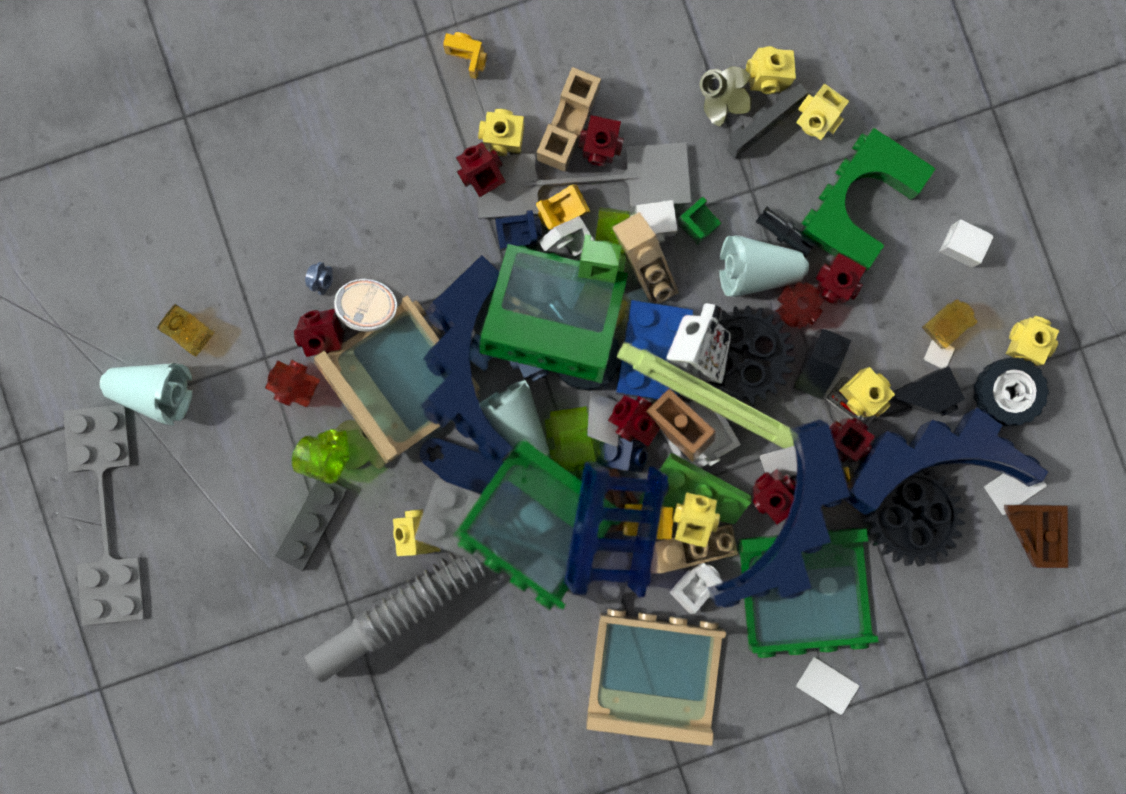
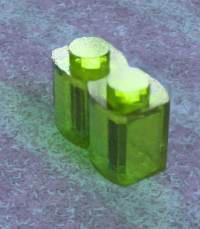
[545,406,596,472]

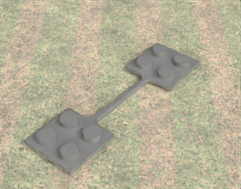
[477,142,691,219]
[63,405,145,626]
[414,479,637,610]

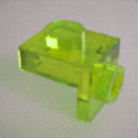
[595,207,630,253]

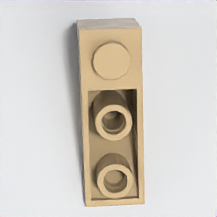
[612,212,679,304]
[636,524,738,574]

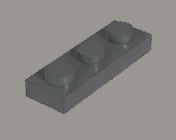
[727,83,808,159]
[275,474,349,571]

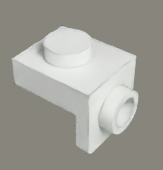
[669,563,722,614]

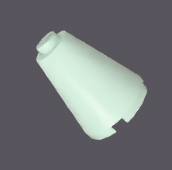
[719,235,809,297]
[100,363,192,426]
[479,380,550,456]

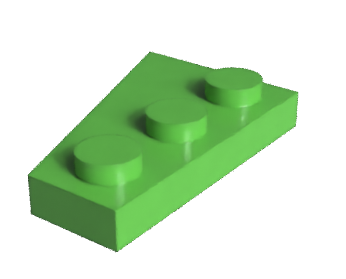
[639,452,751,524]

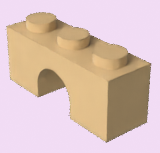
[537,67,601,172]

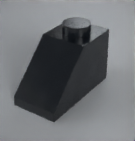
[793,328,852,400]
[890,366,966,417]

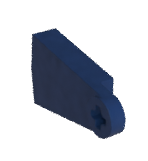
[420,438,522,525]

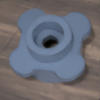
[305,262,333,295]

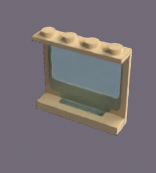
[314,295,480,464]
[586,608,726,746]

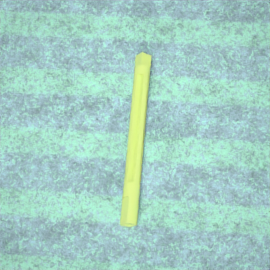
[617,343,794,449]

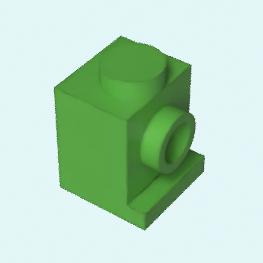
[578,234,626,283]

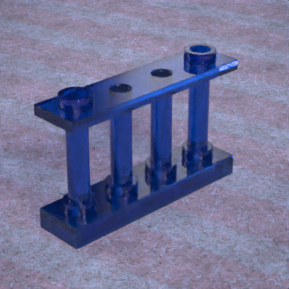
[564,461,669,598]

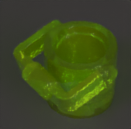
[292,429,349,484]

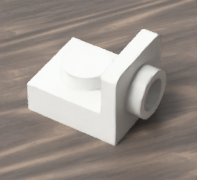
[539,216,594,257]

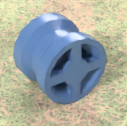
[470,334,494,372]

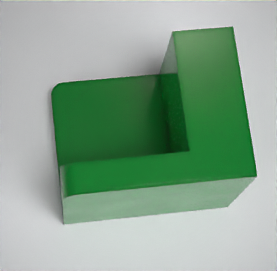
[678,196,721,245]

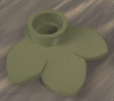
[700,66,752,127]
[330,420,386,470]

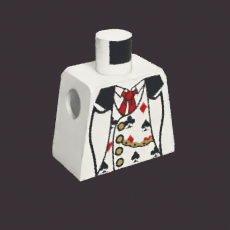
[667,304,731,383]

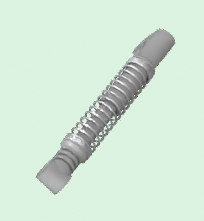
[305,500,558,683]

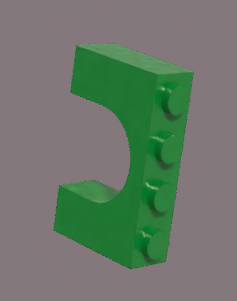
[801,128,936,273]

